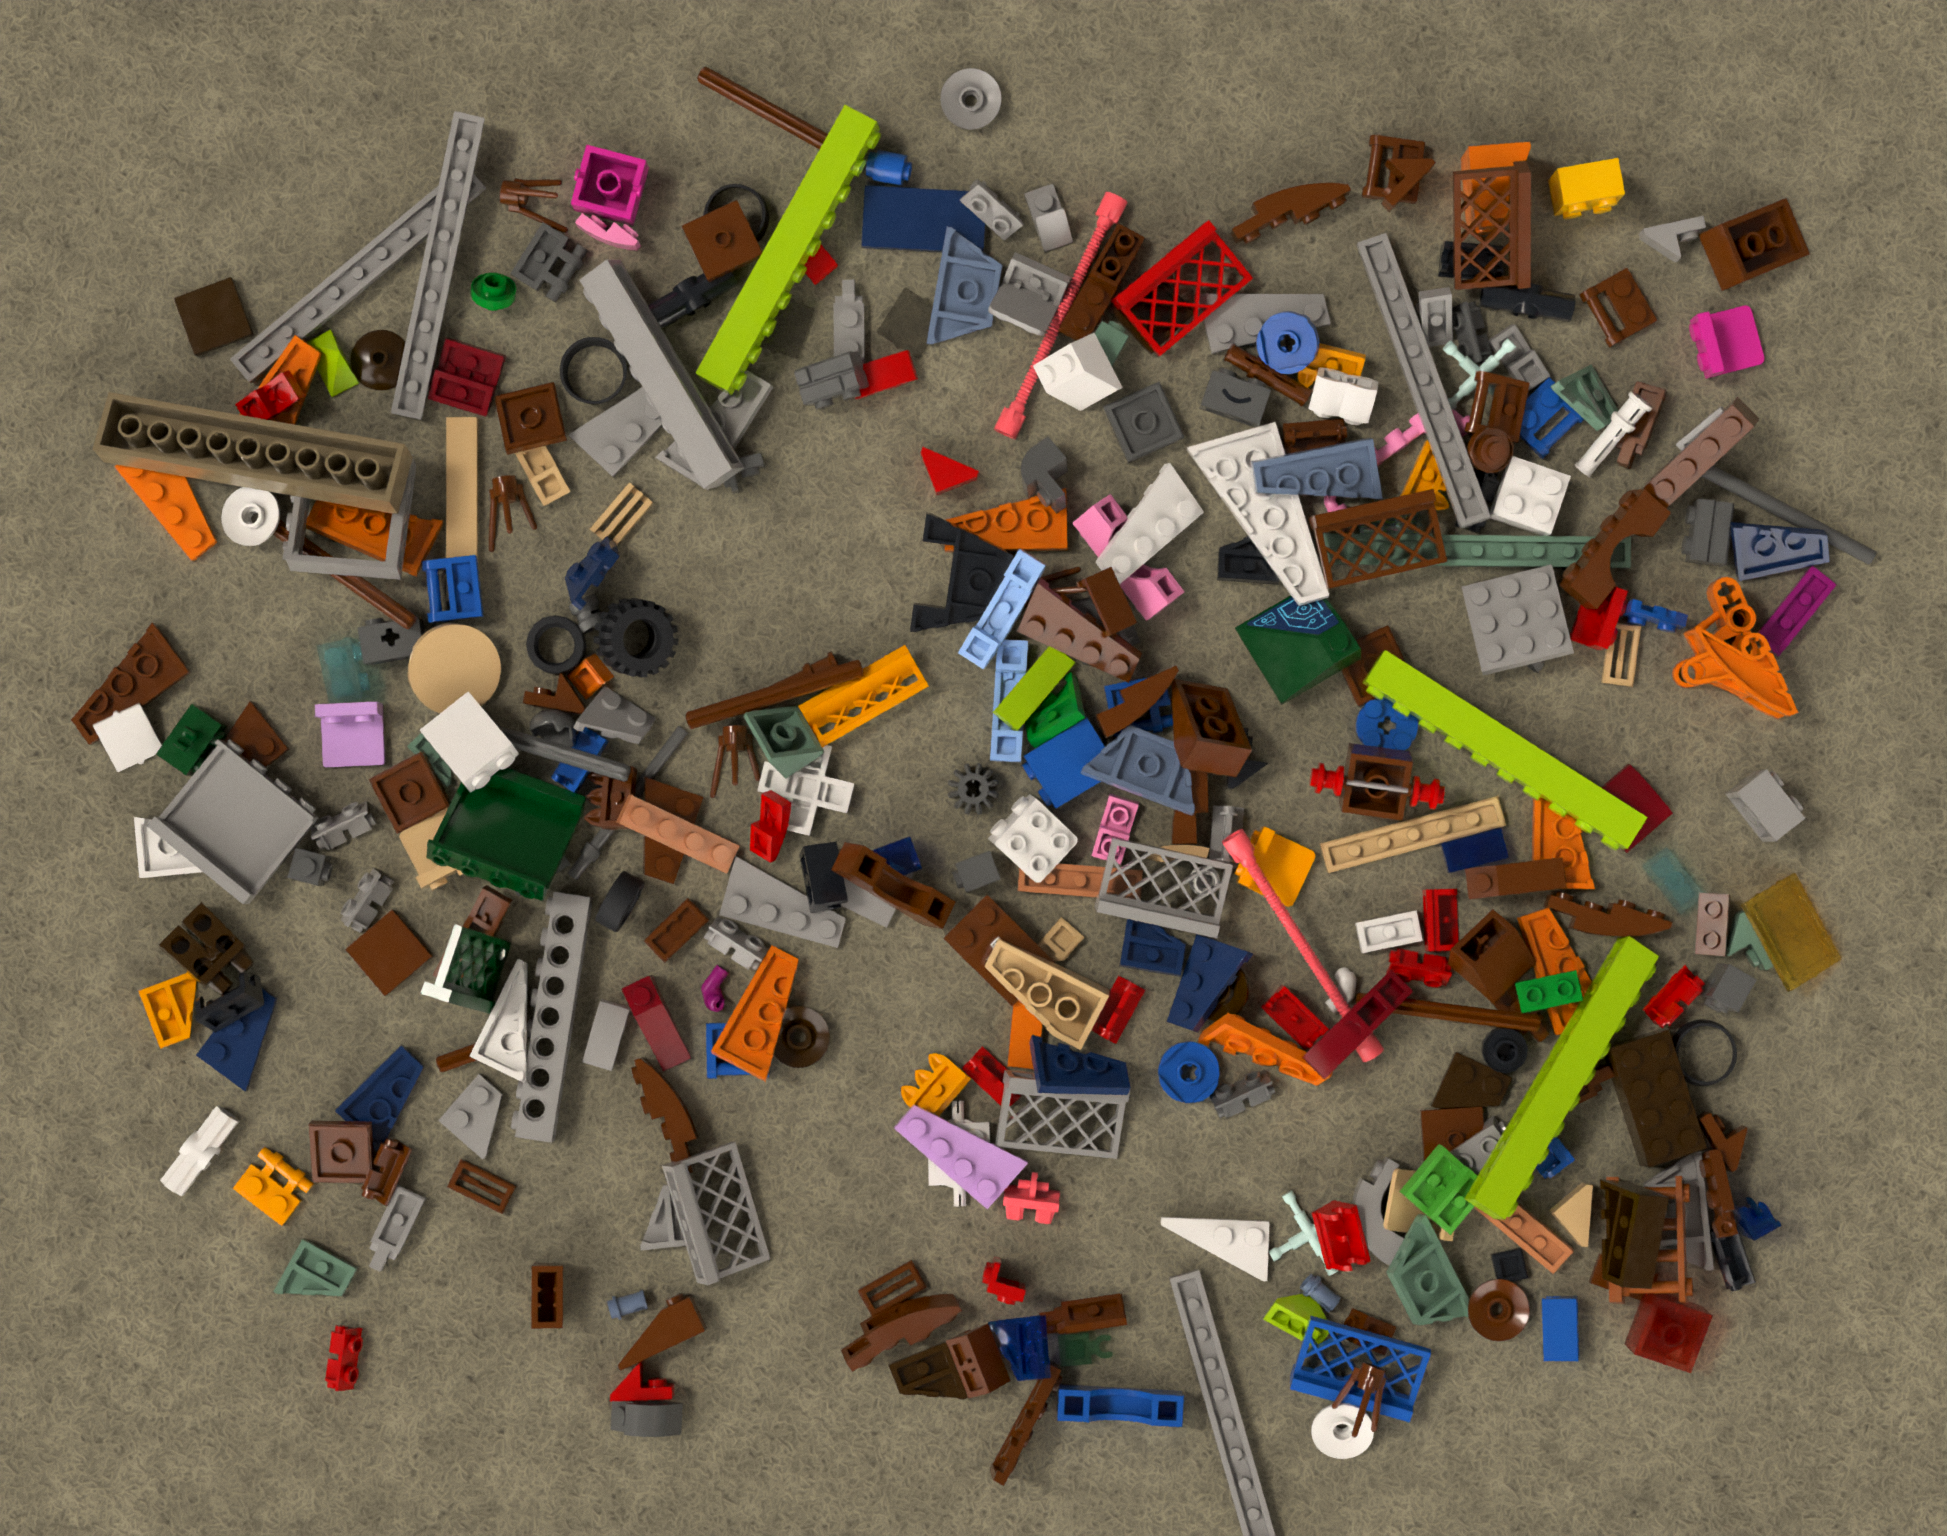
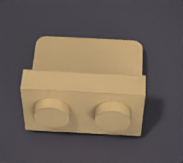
[399,807,464,891]
[1383,1168,1454,1241]

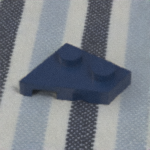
[565,536,620,610]
[1119,919,1186,977]

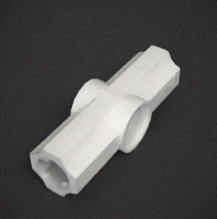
[160,1105,239,1196]

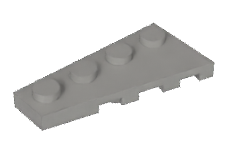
[1199,294,1331,354]
[568,387,662,478]
[719,856,846,948]

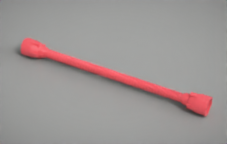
[994,192,1128,440]
[1222,829,1384,1062]

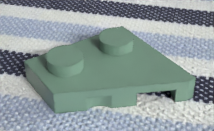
[1551,364,1618,431]
[273,1238,358,1296]

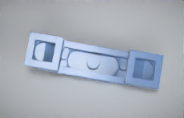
[958,549,1046,669]
[990,639,1028,763]

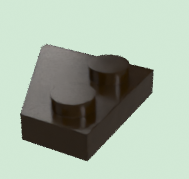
[1430,1052,1512,1108]
[888,1341,968,1400]

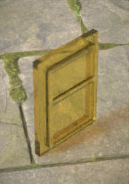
[1741,873,1841,992]

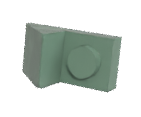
[1726,911,1777,970]

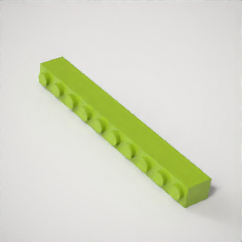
[695,105,881,396]
[1362,650,1648,851]
[1464,936,1659,1220]

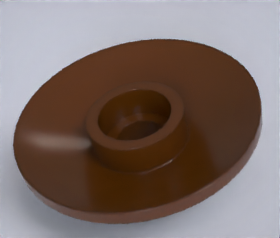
[1468,1279,1530,1341]

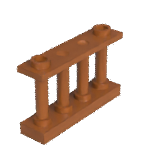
[1606,1176,1693,1304]

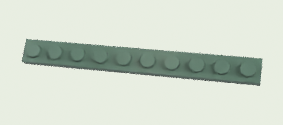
[1323,533,1631,569]

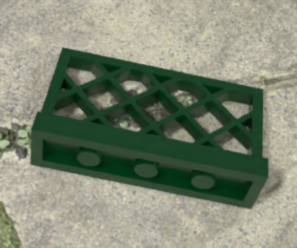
[420,924,511,1014]

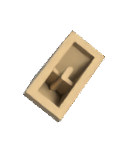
[1549,1182,1593,1247]

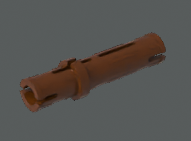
[1223,343,1312,407]

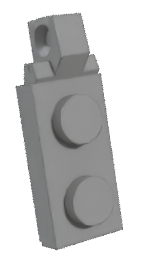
[833,279,865,364]
[369,1185,427,1272]

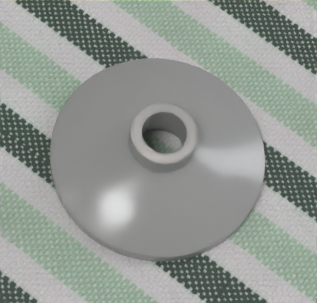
[940,68,1002,130]

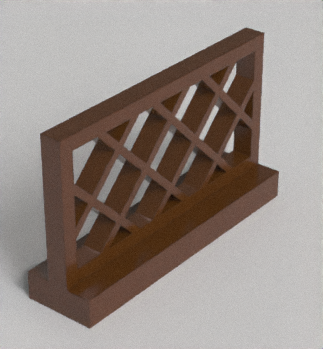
[1453,161,1531,290]
[1309,489,1447,589]

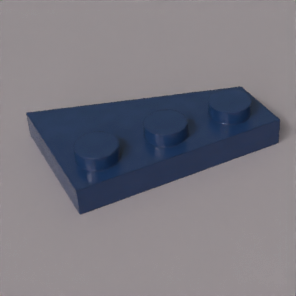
[1167,934,1253,1032]
[335,1044,424,1152]

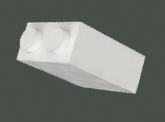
[420,691,519,793]

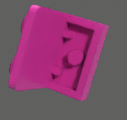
[1689,305,1764,379]

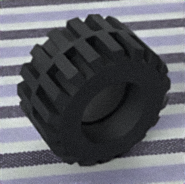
[594,598,679,677]

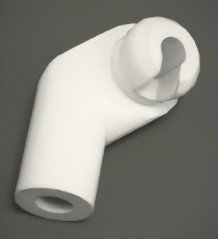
[1325,967,1357,1014]

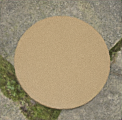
[407,623,501,713]

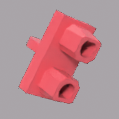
[1003,1172,1060,1224]

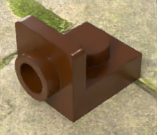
[1343,1308,1396,1356]

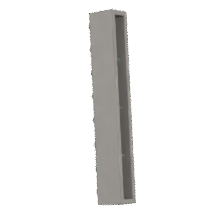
[580,259,744,489]

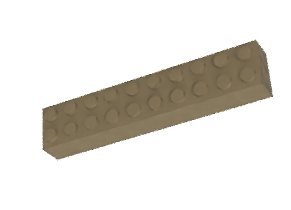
[92,392,413,514]

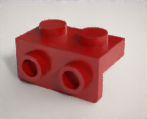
[1570,587,1628,650]
[982,1256,1026,1305]

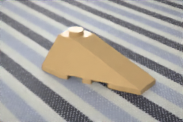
[984,938,1110,1050]

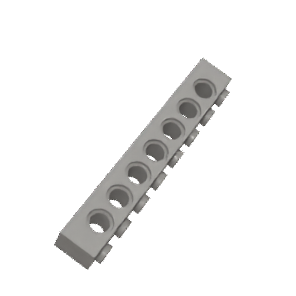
[511,892,593,1143]

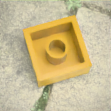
[1548,158,1625,219]

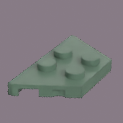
[1386,1214,1469,1326]

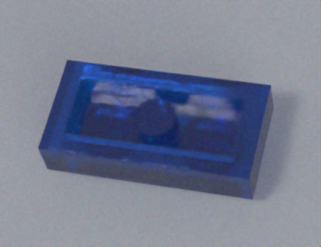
[1440,828,1509,873]

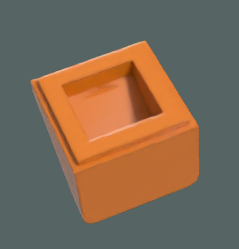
[567,654,614,700]

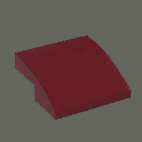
[428,337,506,417]
[1601,764,1673,853]

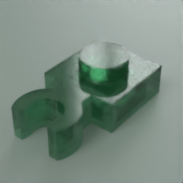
[1058,1332,1113,1367]

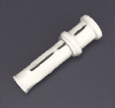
[1575,391,1652,477]

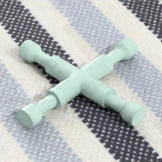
[1443,338,1516,410]
[1268,1190,1339,1276]

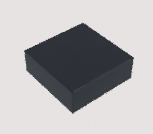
[1490,1247,1528,1282]

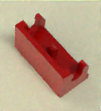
[1422,888,1459,951]
[1261,985,1329,1050]
[1312,1200,1371,1271]

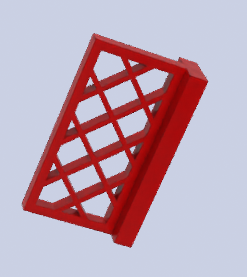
[1111,220,1253,357]

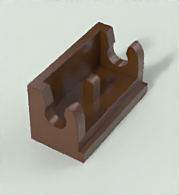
[1076,567,1137,639]
[946,1323,1011,1399]

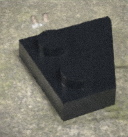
[1217,536,1279,585]

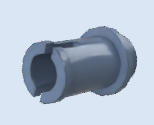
[1300,1274,1341,1313]
[607,1290,648,1320]

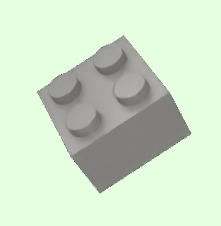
[1725,769,1805,842]

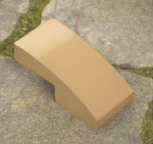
[515,446,571,506]
[1143,845,1209,863]

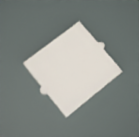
[93,703,162,772]

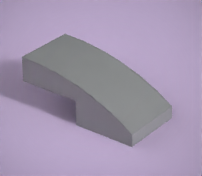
[1488,324,1550,391]
[582,999,630,1071]

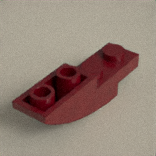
[1302,970,1413,1079]

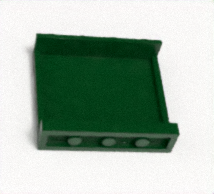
[426,768,586,901]

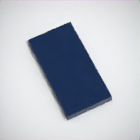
[861,185,985,252]

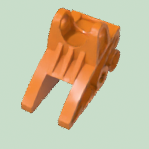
[1672,577,1798,719]

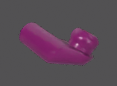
[701,965,729,1012]

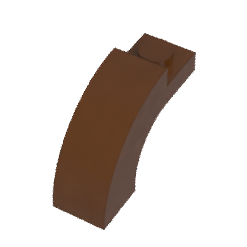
[433,885,513,979]

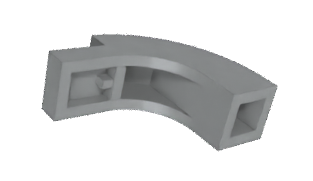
[1352,1157,1404,1266]

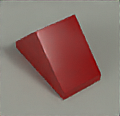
[920,447,979,496]

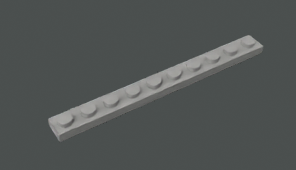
[391,111,485,420]
[230,174,486,384]
[1357,233,1491,529]
[1169,1269,1275,1536]

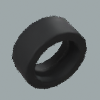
[526,615,587,675]
[595,871,645,932]

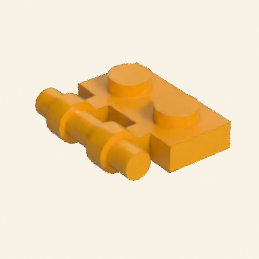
[233,1147,314,1226]

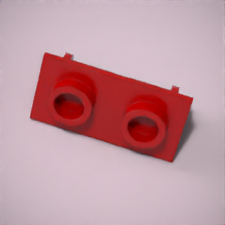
[1386,948,1452,988]
[1642,965,1705,1029]
[1091,975,1145,1044]
[961,1046,1022,1106]
[325,1325,363,1391]

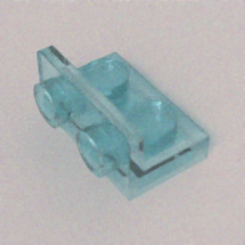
[317,637,370,704]

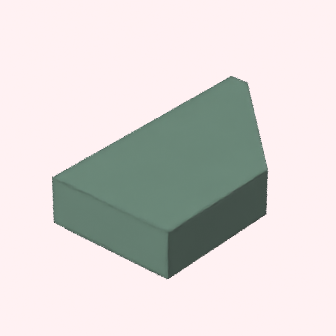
[407,733,451,787]

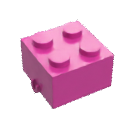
[571,144,649,226]

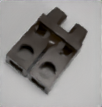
[159,902,254,996]

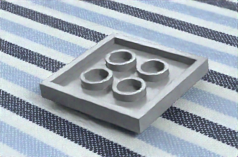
[1462,564,1574,676]

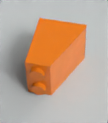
[1461,142,1531,235]

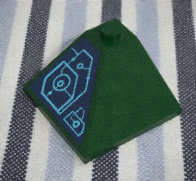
[1235,595,1361,705]

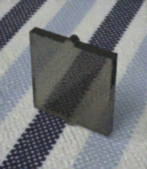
[876,288,933,359]
[759,298,815,359]

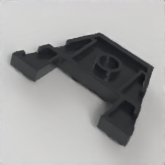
[910,512,1014,632]

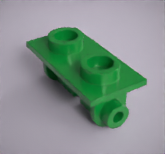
[1515,970,1583,1013]

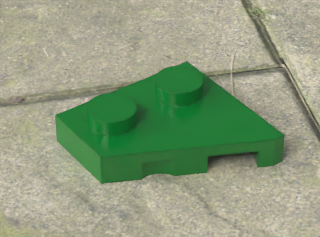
[1025,672,1085,748]

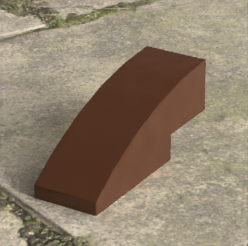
[1096,666,1179,738]
[1171,770,1208,845]

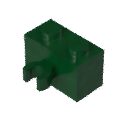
[156,704,227,776]

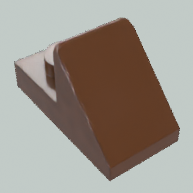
[1381,158,1436,213]
[523,672,586,714]
[1697,1111,1748,1173]

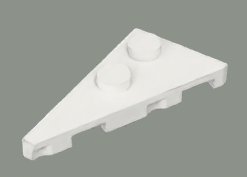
[470,959,528,1082]
[1161,1217,1269,1281]

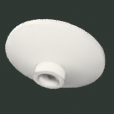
[221,487,280,546]
[1311,1403,1374,1459]

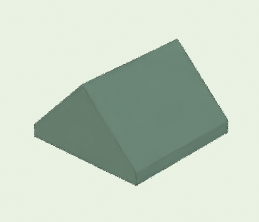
[743,705,824,779]

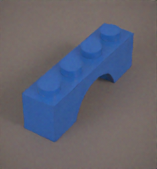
[1057,1384,1184,1427]

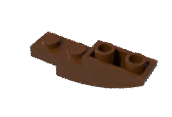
[1230,183,1351,244]
[1058,223,1145,341]
[1543,891,1673,937]
[631,1057,698,1173]
[841,1294,962,1372]

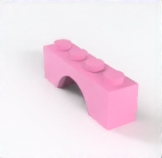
[1072,494,1184,621]

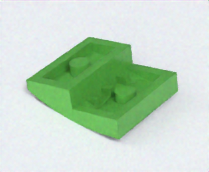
[1399,1144,1477,1235]

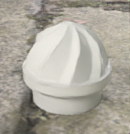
[1189,865,1220,896]

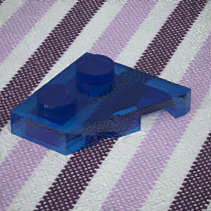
[988,1315,1051,1381]

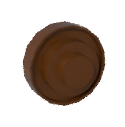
[1467,427,1513,473]

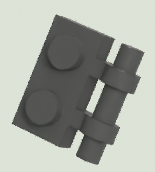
[511,222,588,303]

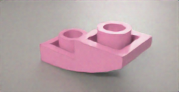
[575,213,641,251]
[1091,794,1139,865]

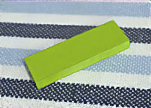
[992,646,1075,731]

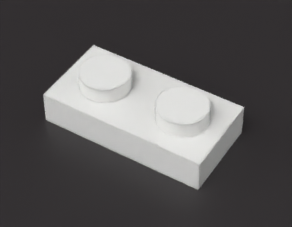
[1355,910,1423,953]

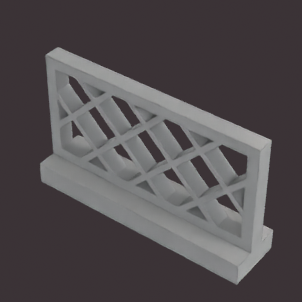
[1094,837,1233,938]
[995,1070,1130,1159]
[662,1142,770,1285]

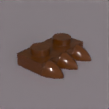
[584,766,637,830]

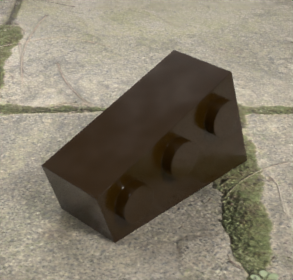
[1600,1179,1669,1289]

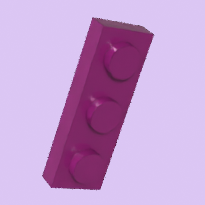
[1757,566,1836,657]

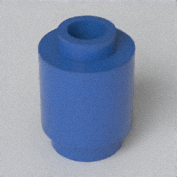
[866,150,912,186]

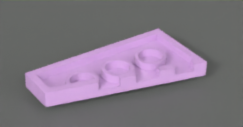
[894,1104,1028,1209]

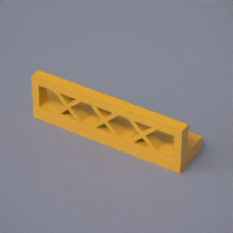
[798,645,929,748]

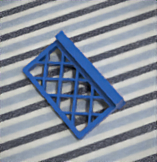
[1290,1316,1431,1422]

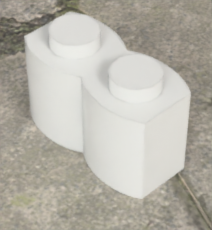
[1309,368,1378,425]

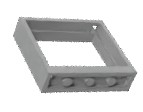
[282,454,416,580]

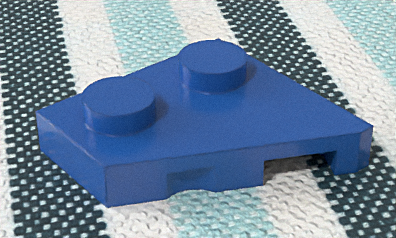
[1623,599,1688,633]

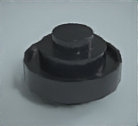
[1481,1027,1528,1073]

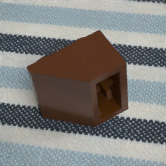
[1448,909,1536,1004]

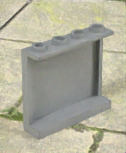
[147,739,319,904]

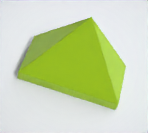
[307,329,359,398]
[1263,1294,1329,1346]

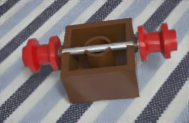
[1309,743,1445,821]

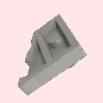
[573,686,656,744]
[438,1074,503,1159]
[640,1184,695,1251]

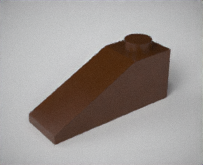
[1465,857,1567,899]
[618,1293,707,1371]

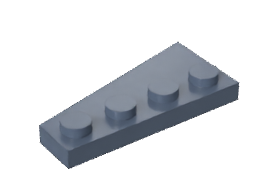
[1251,438,1383,499]

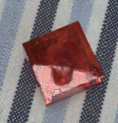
[1625,1293,1713,1373]

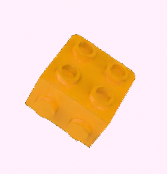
[1234,826,1316,907]

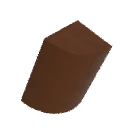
[531,1263,563,1329]

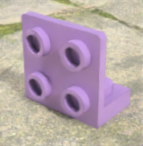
[315,701,385,768]

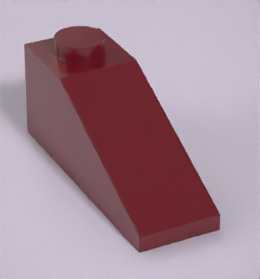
[621,975,691,1071]

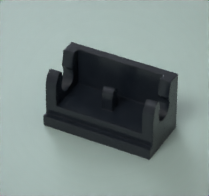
[1438,241,1505,279]
[799,841,848,913]
[195,971,264,1033]

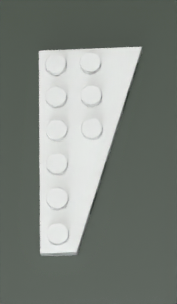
[1187,422,1329,606]

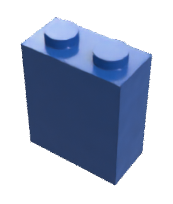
[1022,718,1105,809]

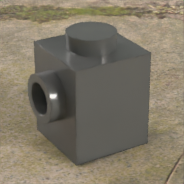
[287,848,333,886]

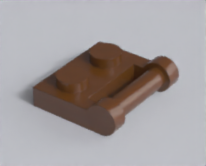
[1361,135,1425,204]
[1579,268,1657,348]
[1464,371,1530,443]

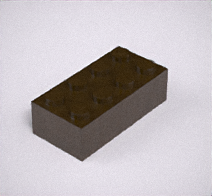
[1605,1029,1707,1167]

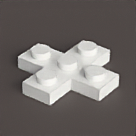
[757,745,855,836]

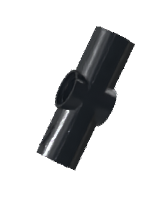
[648,272,738,329]
[1479,283,1576,322]

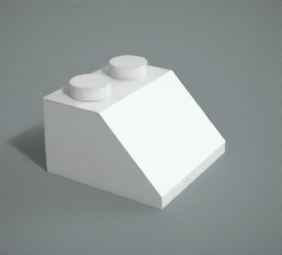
[1033,333,1123,411]

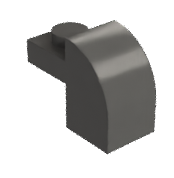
[1021,436,1068,514]
[611,1400,683,1437]

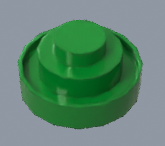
[470,273,517,311]

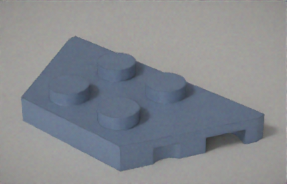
[926,226,1002,345]
[1080,725,1195,816]

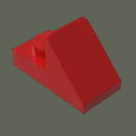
[610,1361,674,1402]

